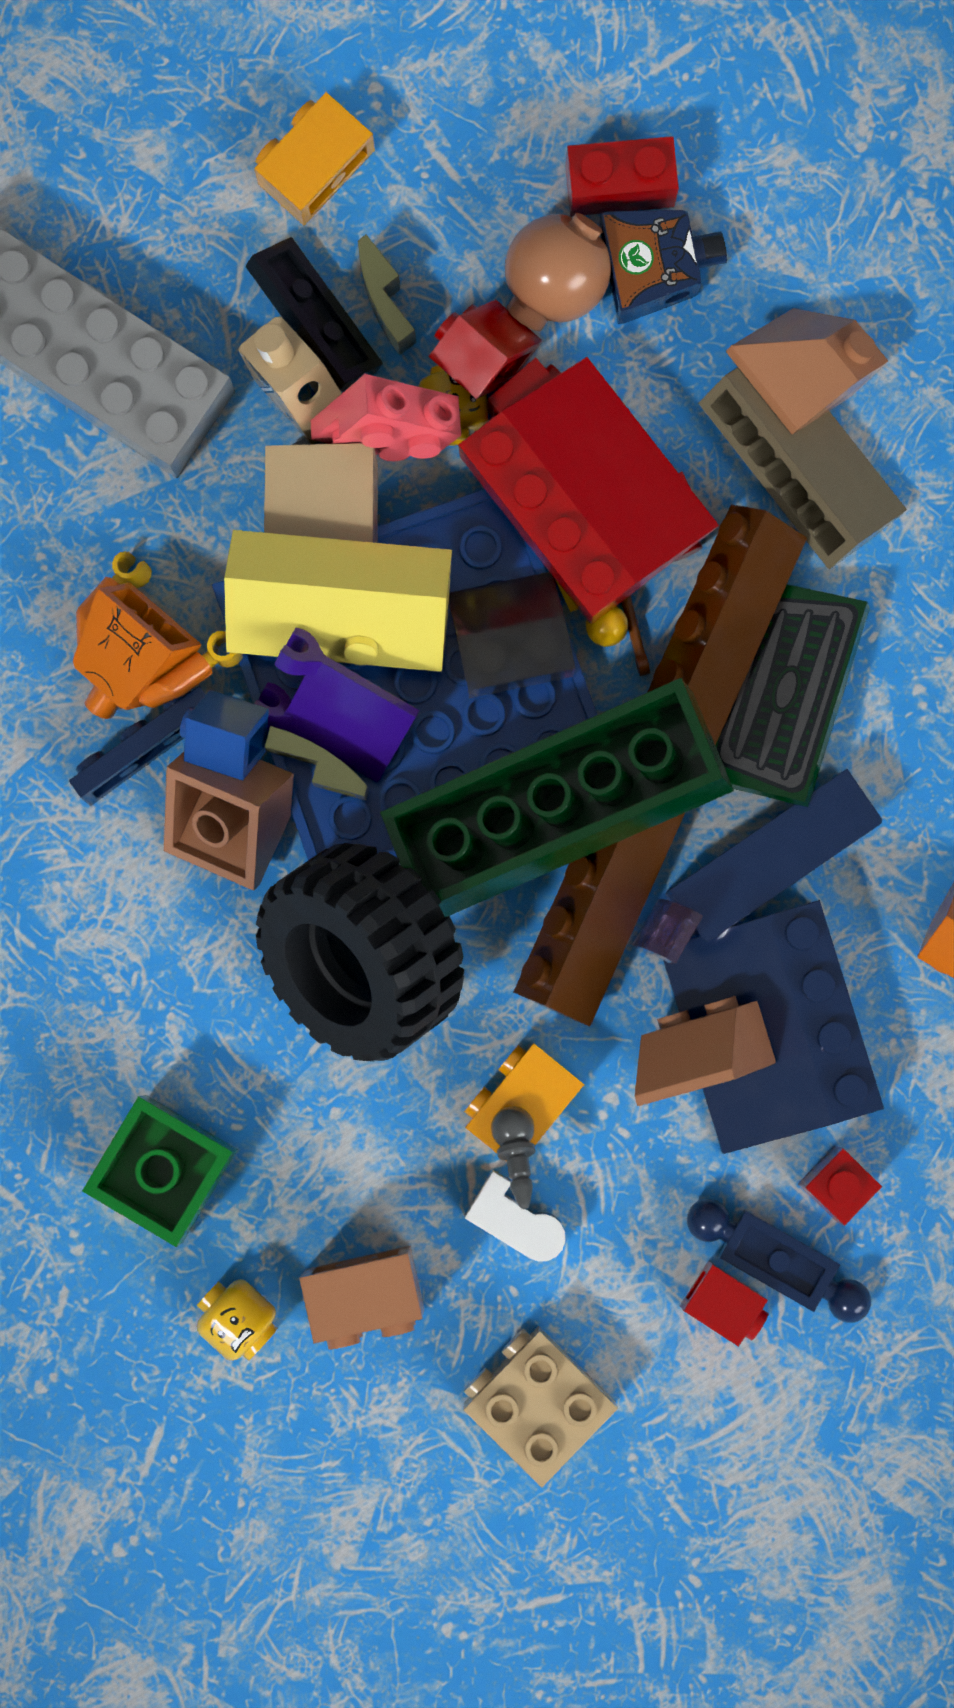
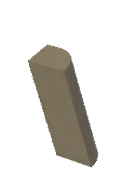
[698,368,907,569]

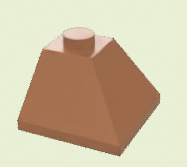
[726,308,888,435]

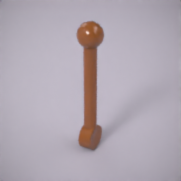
[622,595,650,676]

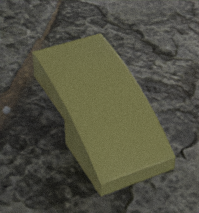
[358,234,416,355]
[265,726,369,801]

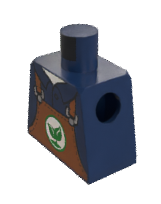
[599,210,727,324]

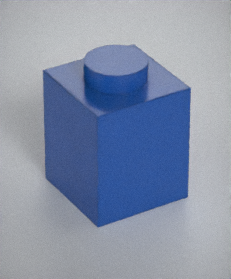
[180,690,269,781]

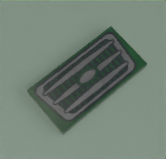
[715,584,870,807]

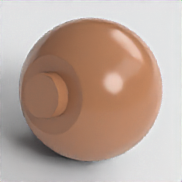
[505,213,611,331]

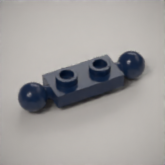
[687,1199,871,1323]

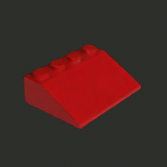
[458,357,719,625]

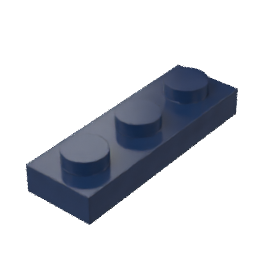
[69,686,206,806]

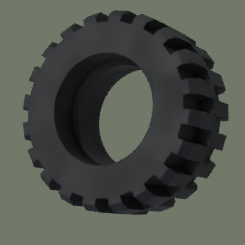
[256,843,464,1062]

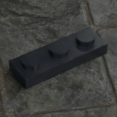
[245,237,383,391]

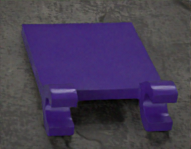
[254,627,420,783]

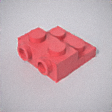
[310,374,461,461]

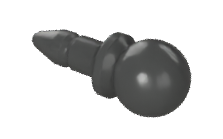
[491,1106,536,1209]

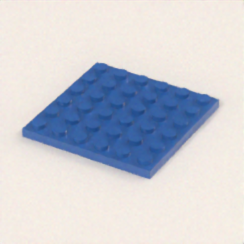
[211,489,597,860]

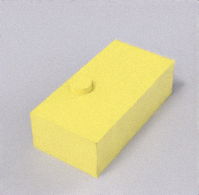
[224,530,452,672]

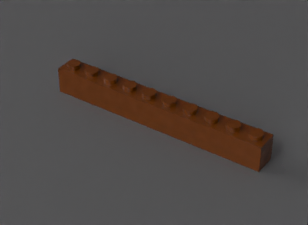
[513,504,807,1027]

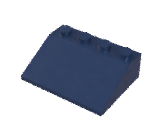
[660,900,884,1154]

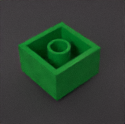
[82,1095,238,1247]

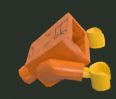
[73,551,243,719]

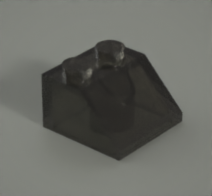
[449,572,575,698]

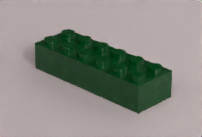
[380,678,734,917]

